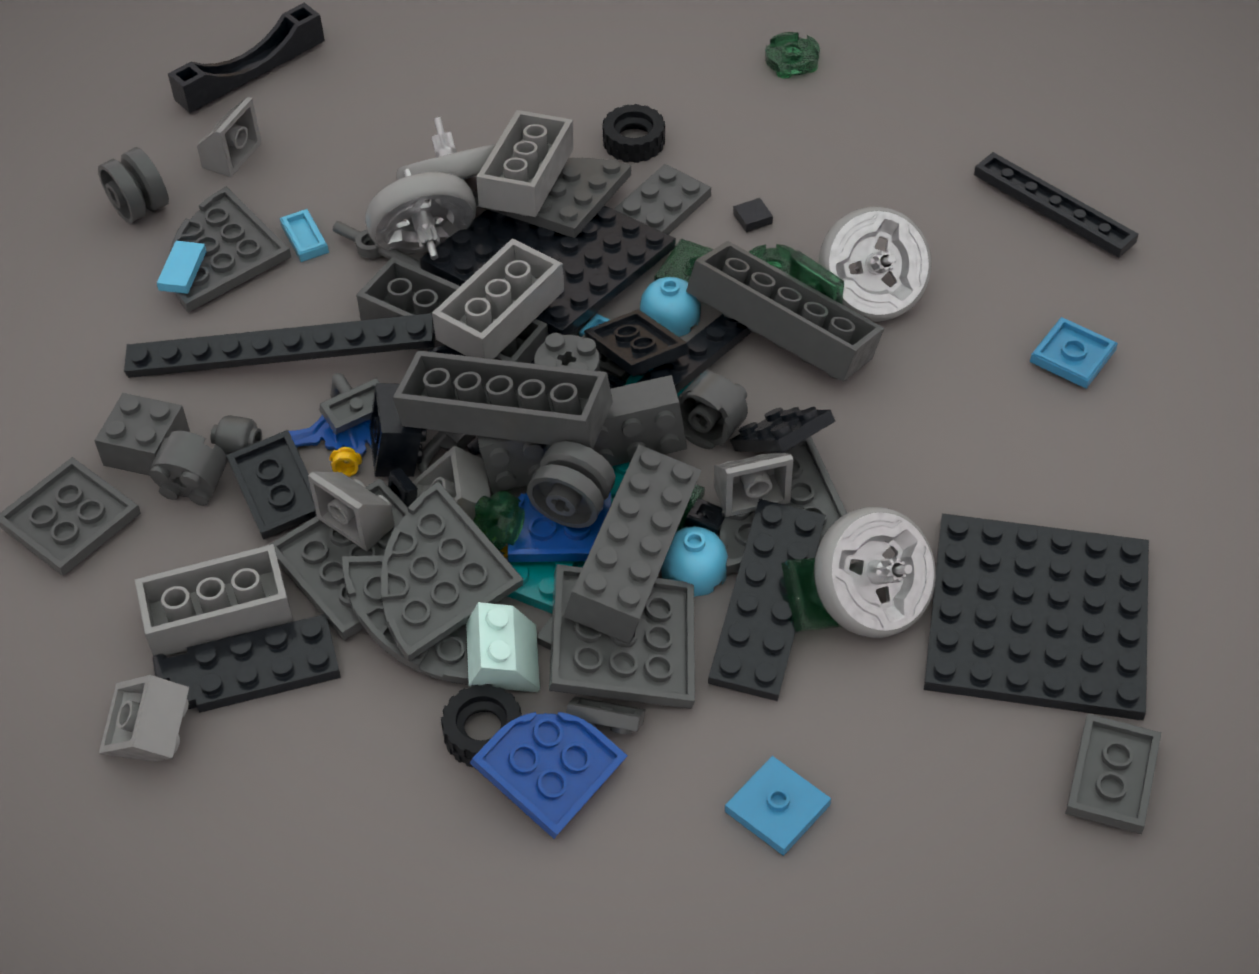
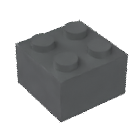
[94,393,190,476]

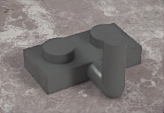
[319,373,380,435]

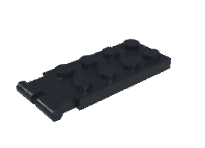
[153,614,341,713]

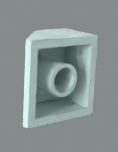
[466,602,540,692]

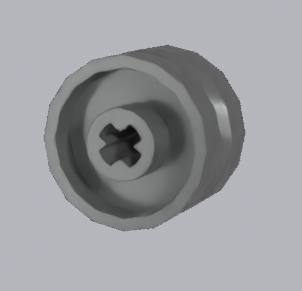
[98,147,169,224]
[527,441,616,528]

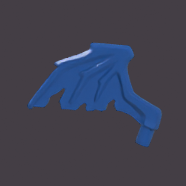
[289,415,371,457]

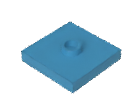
[1030,317,1118,389]
[725,756,831,856]

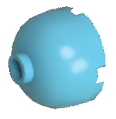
[640,277,701,337]
[661,526,728,597]

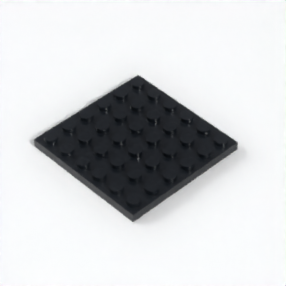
[420,205,676,335]
[924,513,1149,721]

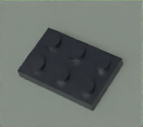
[584,309,689,376]
[730,407,836,453]
[226,430,317,540]

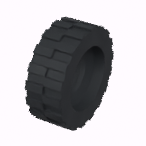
[602,104,665,163]
[441,684,522,768]

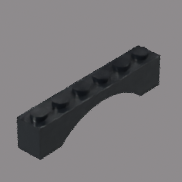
[168,2,325,113]

